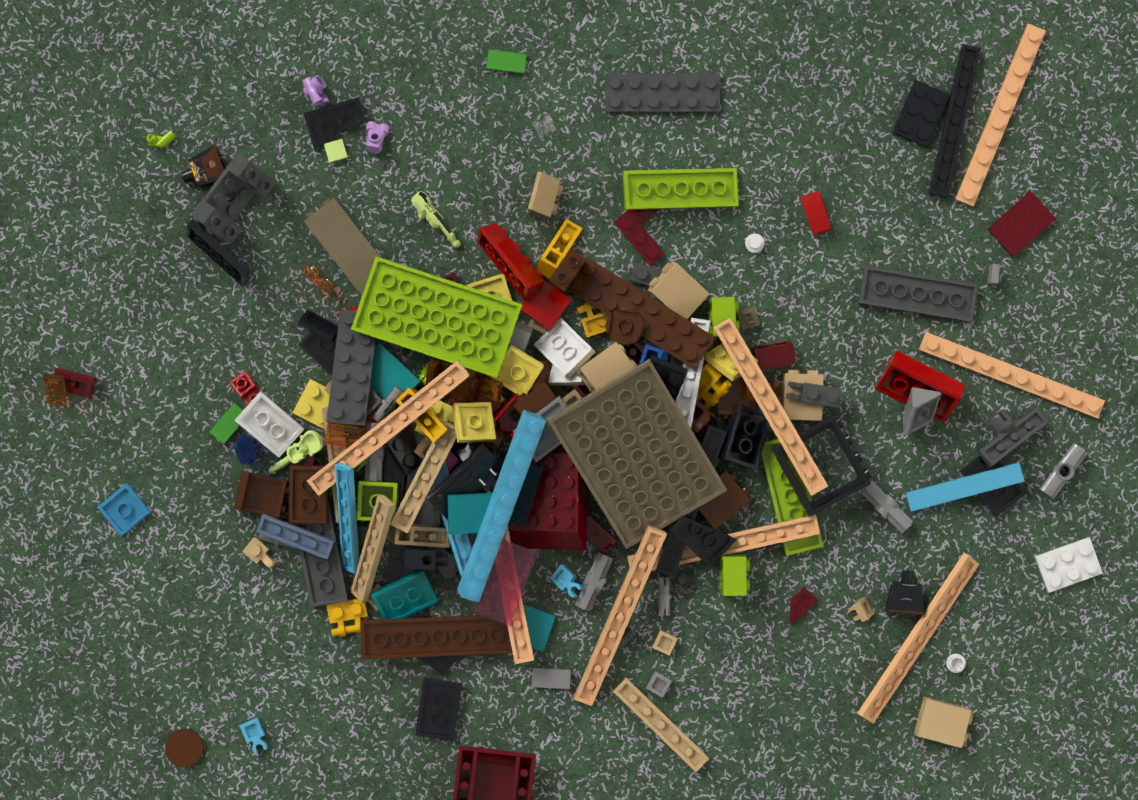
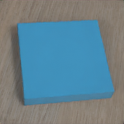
[97,483,151,537]

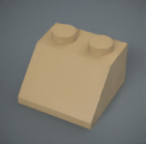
[528,171,563,219]

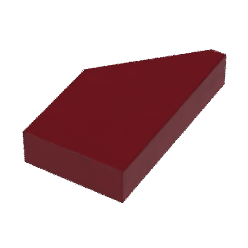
[790,587,818,625]

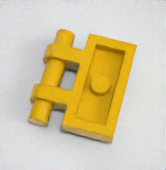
[577,302,608,338]
[697,363,731,409]
[326,599,368,637]

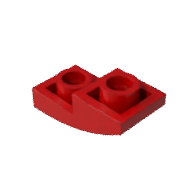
[801,191,831,236]
[230,371,262,405]

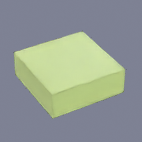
[324,139,348,163]

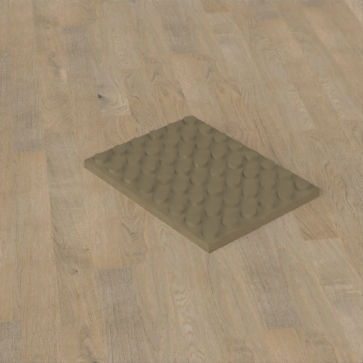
[547,359,727,549]

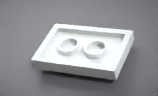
[534,318,595,379]
[235,391,304,457]
[1034,537,1103,593]

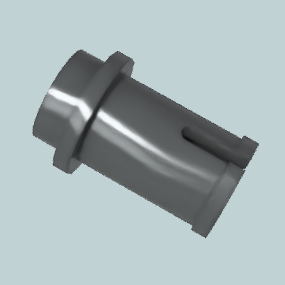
[618,626,637,651]

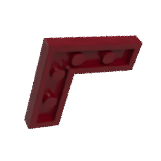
[614,209,665,266]

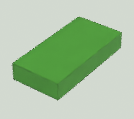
[486,49,527,74]
[209,403,243,444]

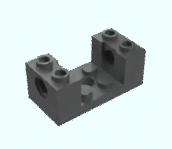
[191,153,277,244]

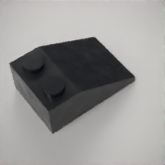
[717,403,770,470]

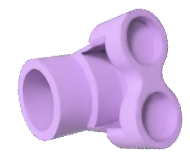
[303,75,330,107]
[365,121,390,154]

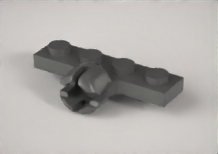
[978,407,1049,467]

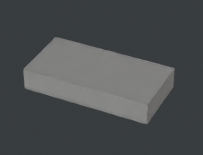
[532,667,571,689]

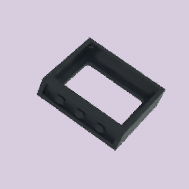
[771,415,872,517]

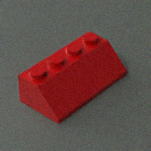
[477,223,544,300]
[875,350,965,423]

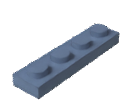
[256,513,335,560]

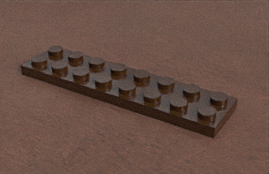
[567,257,716,370]
[360,614,513,660]

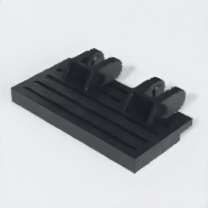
[426,444,503,520]

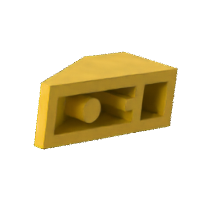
[535,219,583,279]
[396,387,448,443]

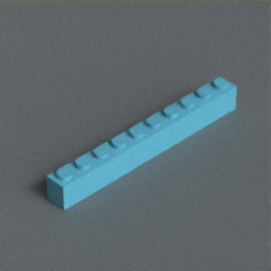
[457,410,546,602]

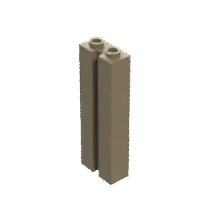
[304,198,381,296]

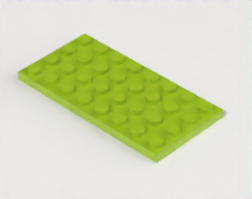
[351,256,523,378]

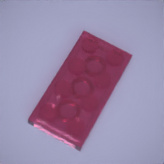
[474,539,538,626]

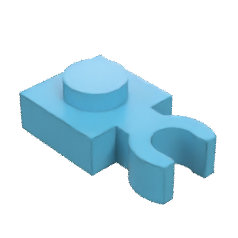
[550,564,584,598]
[239,717,268,754]

